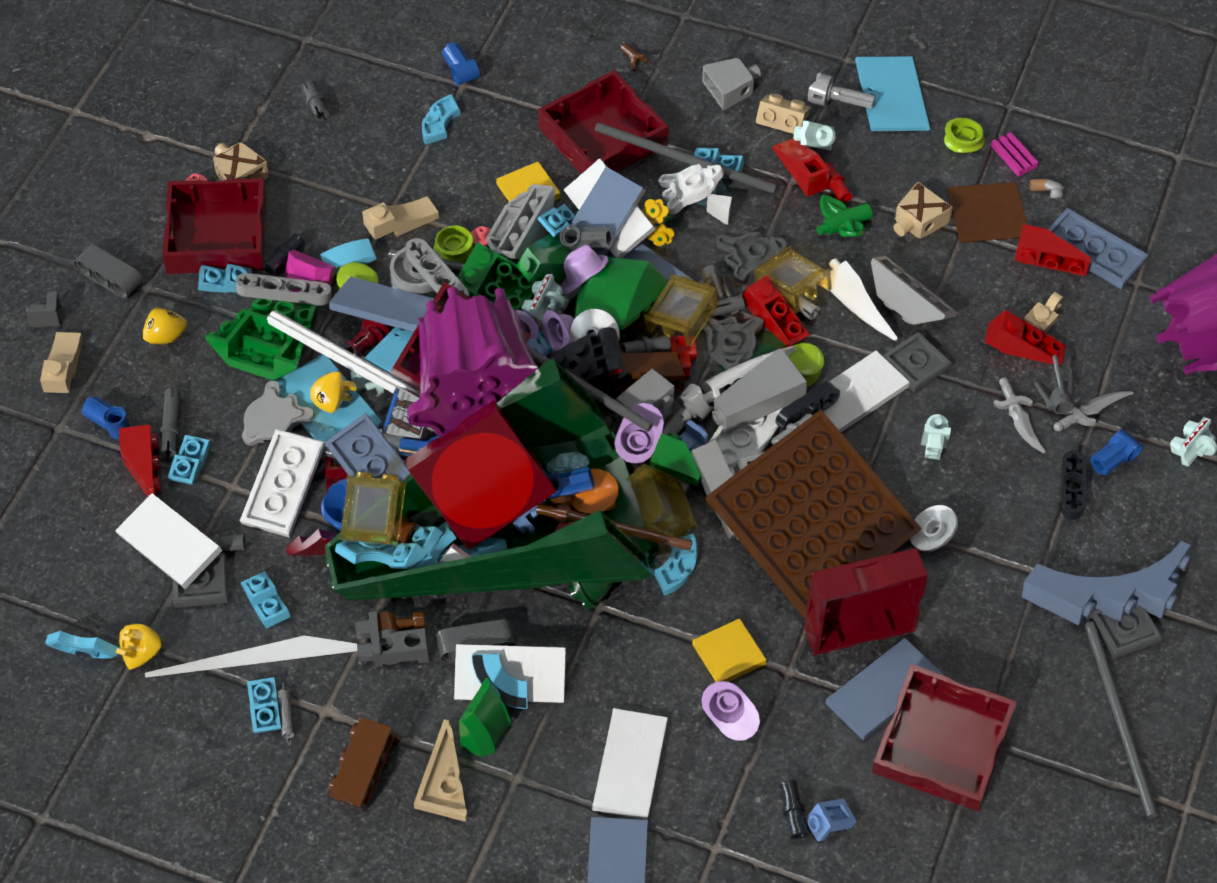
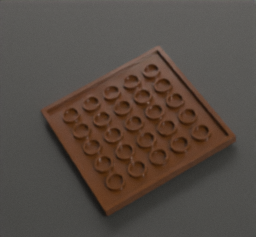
[705,409,922,619]

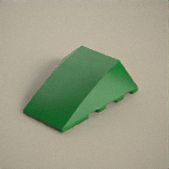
[575,257,673,330]
[205,287,317,381]

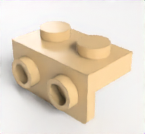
[756,93,811,134]

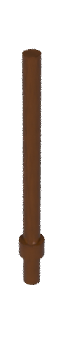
[536,503,693,551]

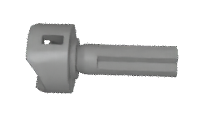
[808,73,876,109]
[662,384,714,435]

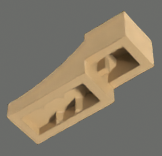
[362,196,439,240]
[40,332,82,393]

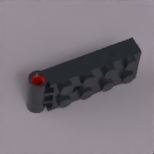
[535,327,626,389]

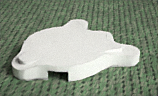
[659,164,724,214]

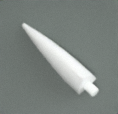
[822,258,898,341]
[701,346,796,404]

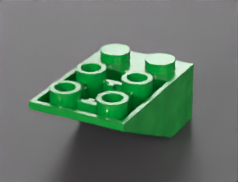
[457,242,534,311]

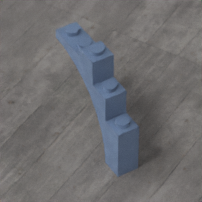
[1022,541,1192,625]

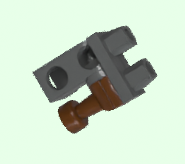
[355,611,429,667]

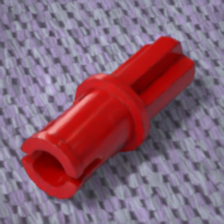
[824,162,853,204]

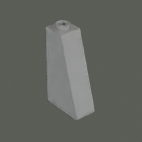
[712,348,807,433]
[691,440,739,540]

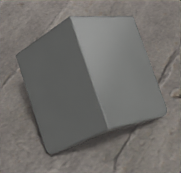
[26,291,61,327]

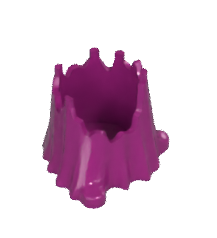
[1149,253,1217,375]
[407,287,538,436]

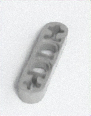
[406,238,469,296]
[236,273,331,305]

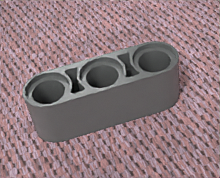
[73,244,143,298]
[436,619,517,664]

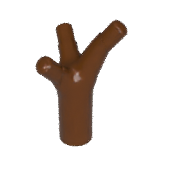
[621,43,648,71]

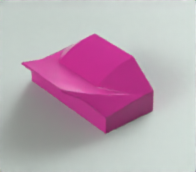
[285,250,336,293]

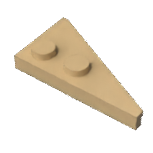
[414,719,467,822]

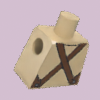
[213,143,269,181]
[893,182,952,238]

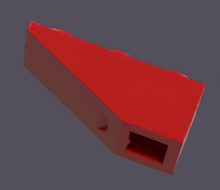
[773,138,830,197]
[1015,224,1091,276]
[742,275,810,347]
[984,310,1066,365]
[119,425,161,497]

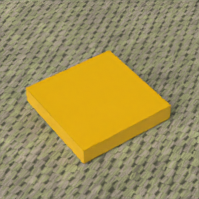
[496,162,561,202]
[692,618,766,682]

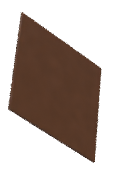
[947,182,1027,243]

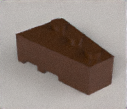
[607,352,685,400]
[329,716,402,811]

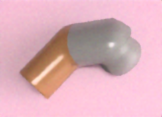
[1030,179,1064,199]

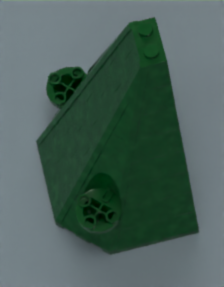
[325,358,661,610]

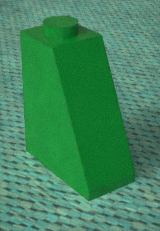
[516,234,572,282]

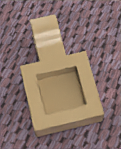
[1024,292,1063,333]

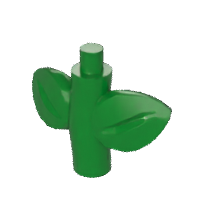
[816,195,873,237]

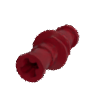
[342,319,394,358]

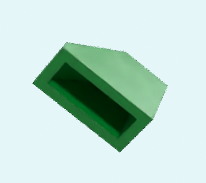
[650,433,700,486]

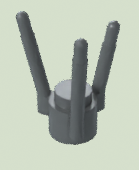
[699,265,740,313]
[1034,355,1075,414]

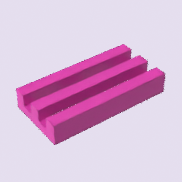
[991,132,1038,177]

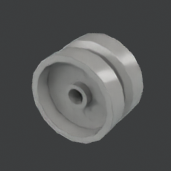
[390,247,445,298]

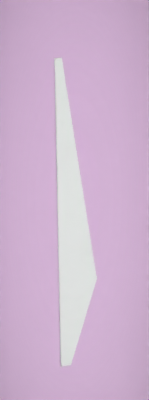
[145,636,357,677]

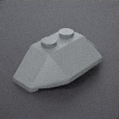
[485,184,555,259]
[871,256,958,325]

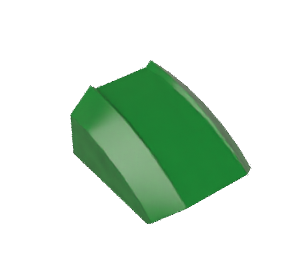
[459,678,511,757]

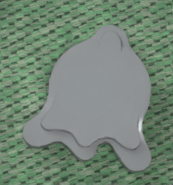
[242,381,314,446]

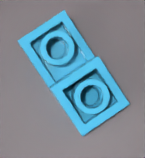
[691,148,744,179]
[538,204,575,237]
[320,239,377,275]
[198,264,252,293]
[168,435,211,485]
[389,527,443,569]
[241,571,290,629]
[247,677,281,734]

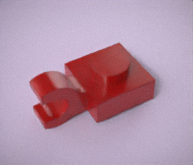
[670,335,697,378]

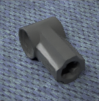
[560,225,613,251]

